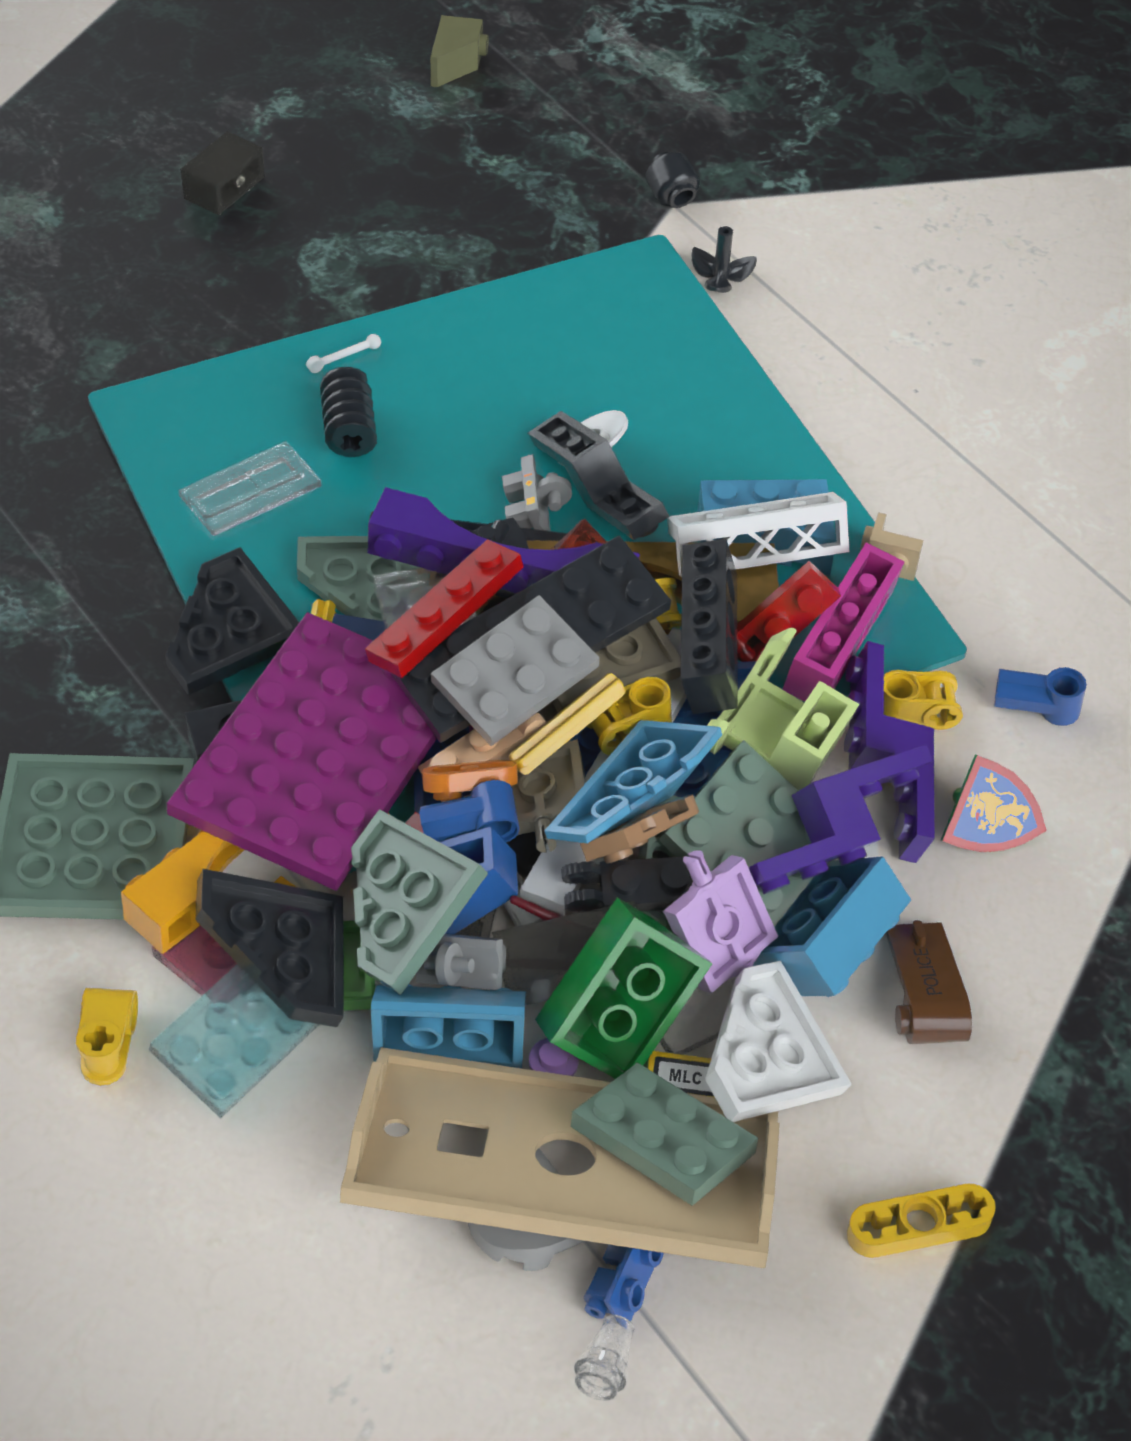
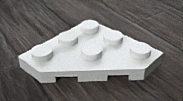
[705,961,852,1122]

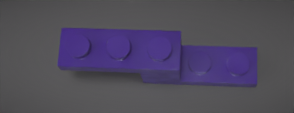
[844,641,935,863]
[749,744,933,895]

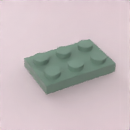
[571,1063,758,1206]

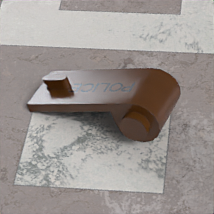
[885,920,972,1044]

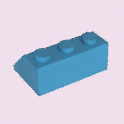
[753,856,911,997]
[371,984,526,1068]

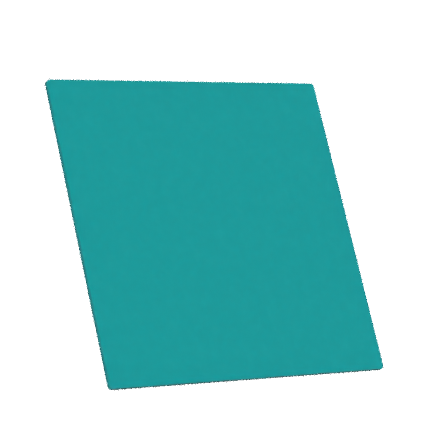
[88,235,967,874]

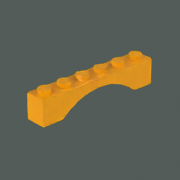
[121,830,244,954]

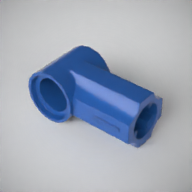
[994,667,1087,726]
[419,780,519,842]

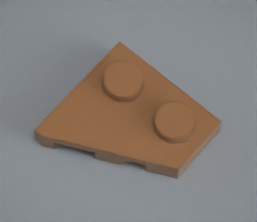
[580,794,699,863]

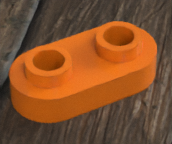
[422,760,518,800]

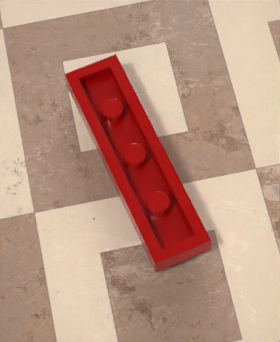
[365,539,524,678]

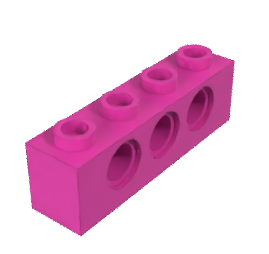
[782,542,905,701]

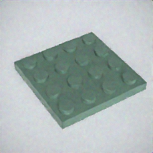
[0,753,195,920]

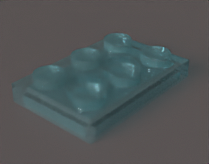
[149,964,320,1119]

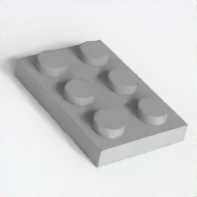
[431,595,600,746]

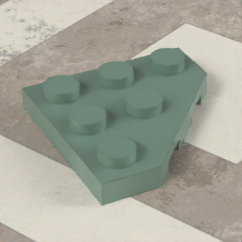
[297,536,428,628]
[351,809,488,995]

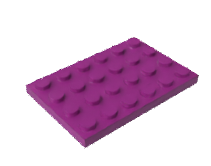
[167,612,437,891]

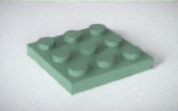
[658,740,813,927]

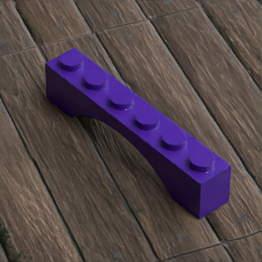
[367,487,640,593]

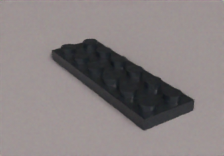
[391,535,671,743]

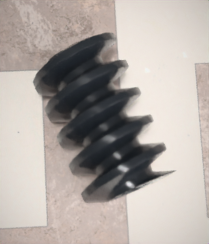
[320,367,377,457]

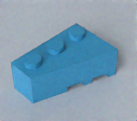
[697,479,836,576]

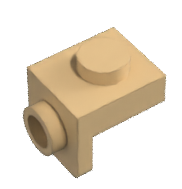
[860,512,924,581]

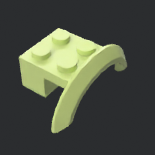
[707,628,859,791]

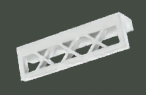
[667,492,849,577]

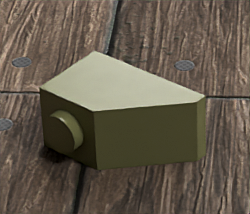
[430,15,489,87]

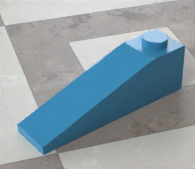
[544,720,723,843]

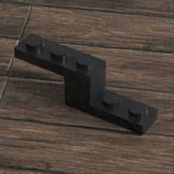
[528,411,670,540]

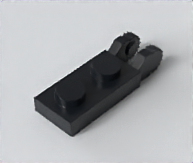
[561,856,693,914]

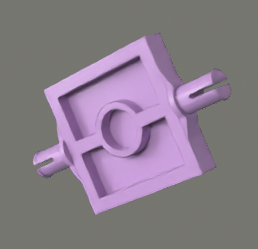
[663,850,778,994]

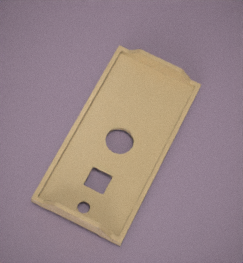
[340,1047,780,1268]

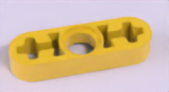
[847,1183,995,1258]

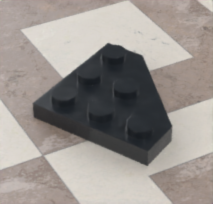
[166,547,299,695]
[196,869,344,1027]

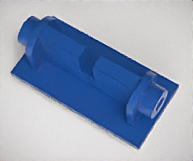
[584,1244,664,1332]

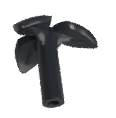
[691,226,757,293]

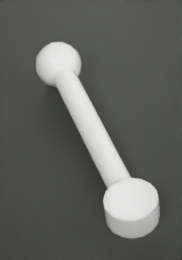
[306,334,381,373]

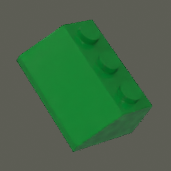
[535,897,712,1079]

